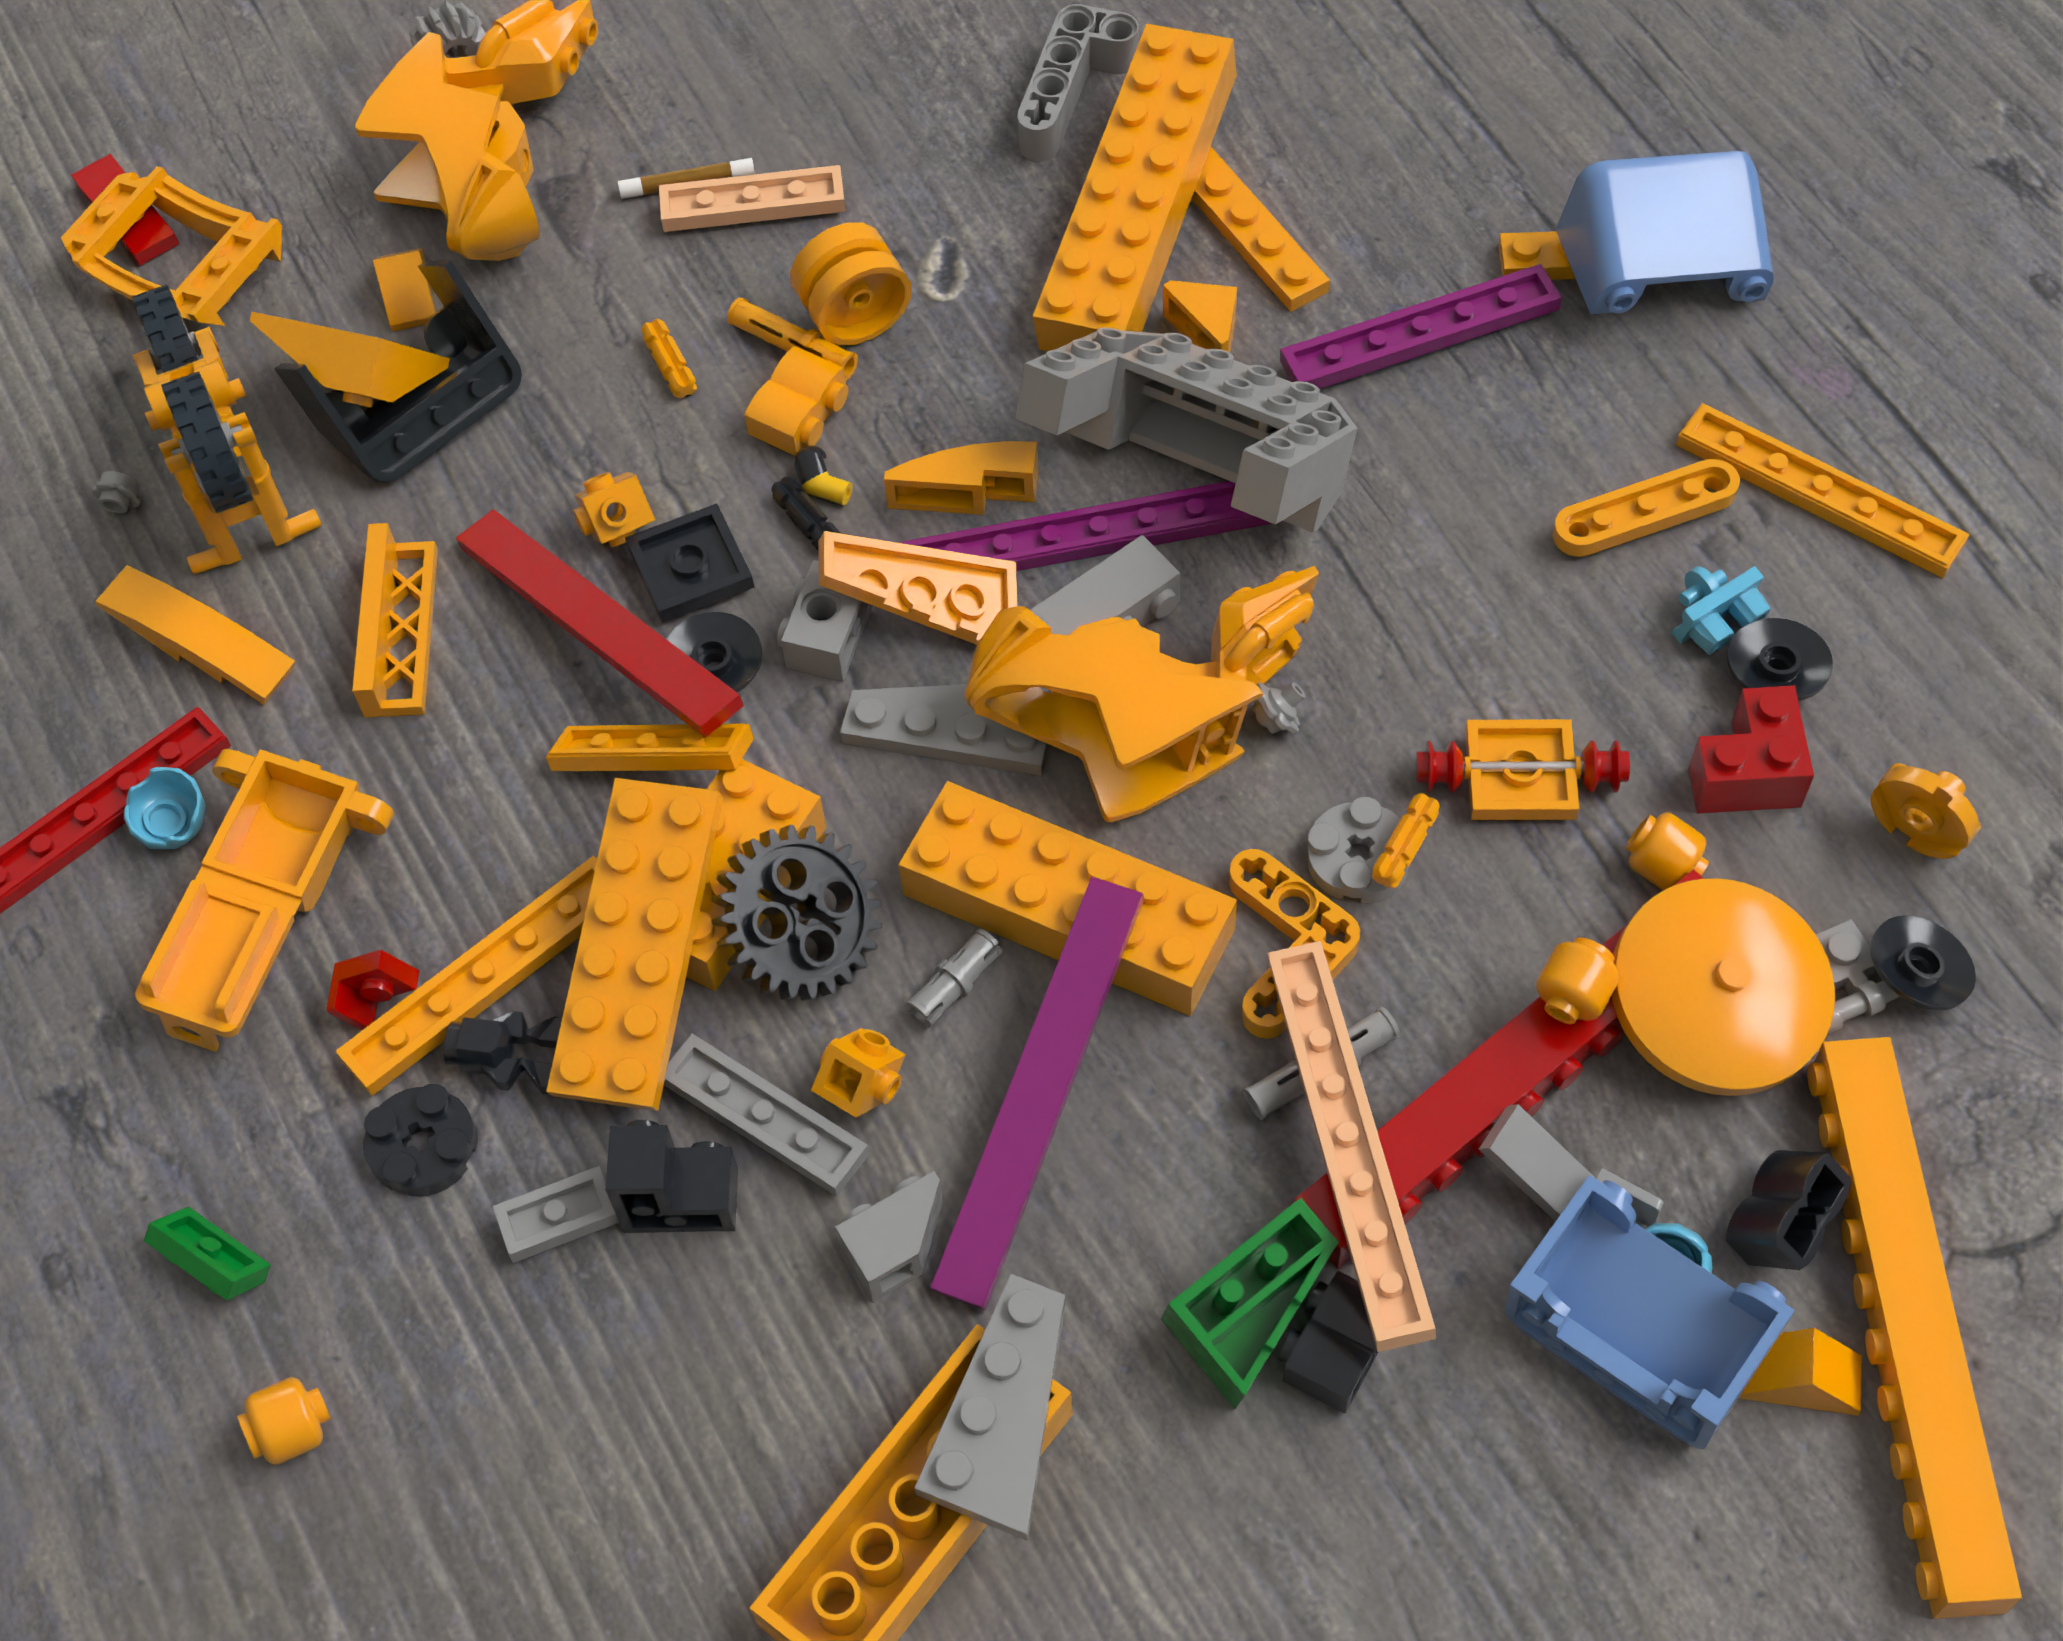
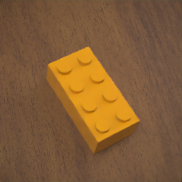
[686,759,827,991]

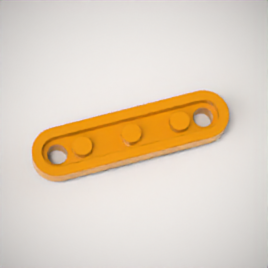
[1553,459,1740,557]

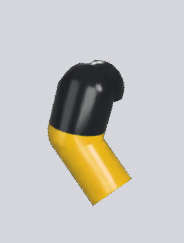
[794,445,853,506]

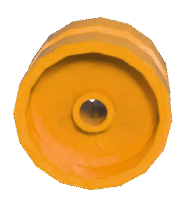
[790,222,912,345]

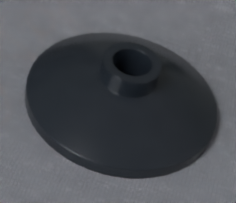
[666,612,763,692]
[1727,618,1833,701]
[1870,915,1976,1010]

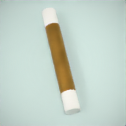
[618,158,755,199]

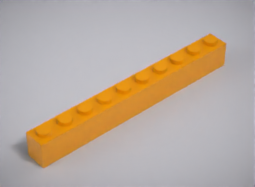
[1807,1037,2022,1619]

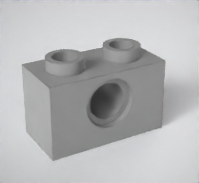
[777,560,873,682]

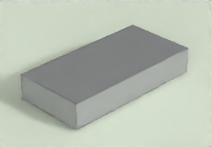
[1479,1104,1595,1222]

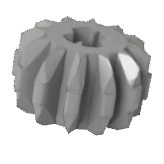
[409,1,486,58]

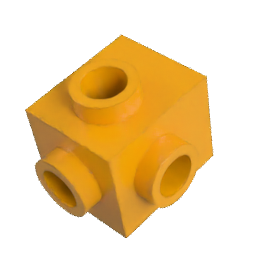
[572,471,656,547]
[811,1028,906,1118]

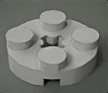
[1307,797,1411,903]

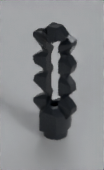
[444,1011,562,1094]

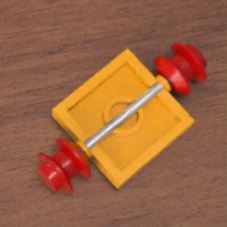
[1415,719,1630,820]

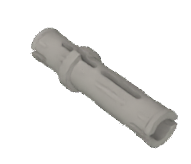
[1243,1006,1400,1120]

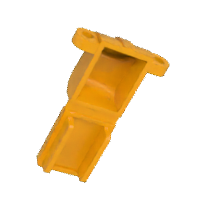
[135,749,394,1052]

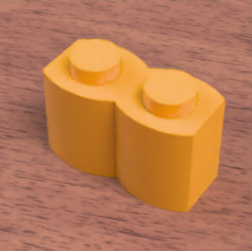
[744,346,849,456]

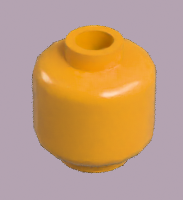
[1625,812,1709,891]
[1535,937,1620,1024]
[237,1377,331,1465]

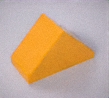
[373,247,436,332]
[1163,280,1237,353]
[1739,1328,1862,1416]

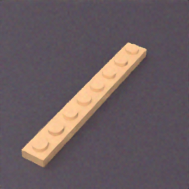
[1268,941,1436,1352]

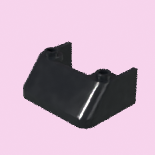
[274,260,522,481]

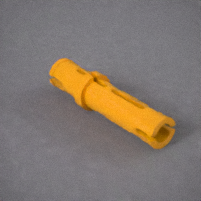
[727,297,858,381]

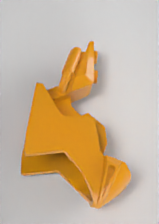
[355,0,598,261]
[964,566,1319,822]

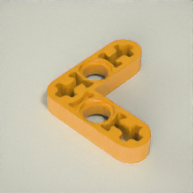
[1229,849,1360,1039]

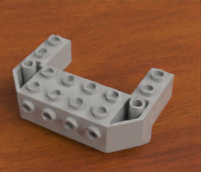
[1015,328,1358,533]

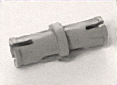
[905,928,1003,1028]

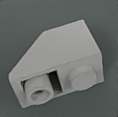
[835,1171,943,1302]

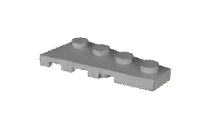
[840,684,1051,776]
[914,1274,1066,1541]

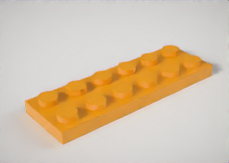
[546,778,723,1112]

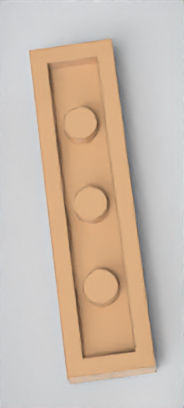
[659,165,846,232]

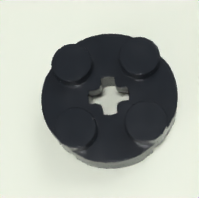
[363,1084,478,1197]

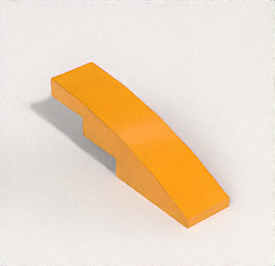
[95,565,295,705]

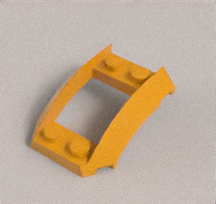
[61,166,282,326]

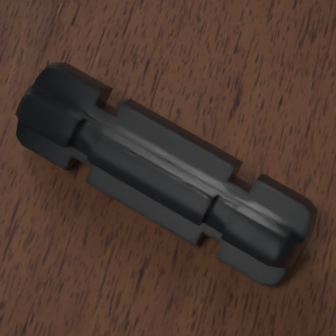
[771,476,841,551]

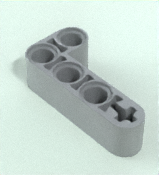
[1017,4,1139,162]

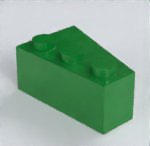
[1161,1197,1338,1409]

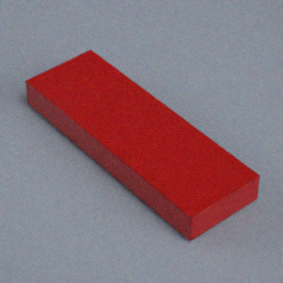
[71,154,179,266]

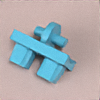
[1671,566,1771,655]

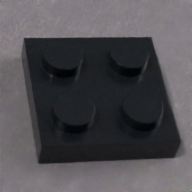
[625,503,755,623]

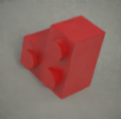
[1688,685,1814,814]

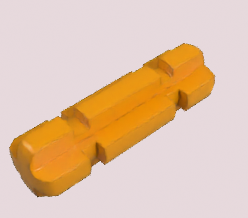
[641,319,697,399]
[1372,793,1440,889]

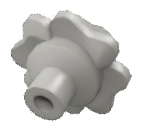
[1252,682,1306,735]

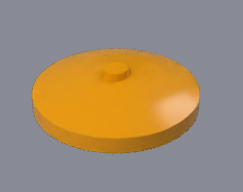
[1612,878,1835,1096]

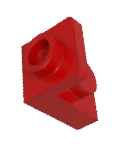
[327,949,420,1030]

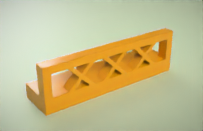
[352,523,438,718]

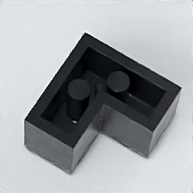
[605,1120,738,1233]

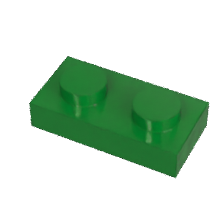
[143,1206,271,1300]

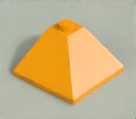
[250,311,450,408]

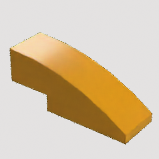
[884,441,1039,515]

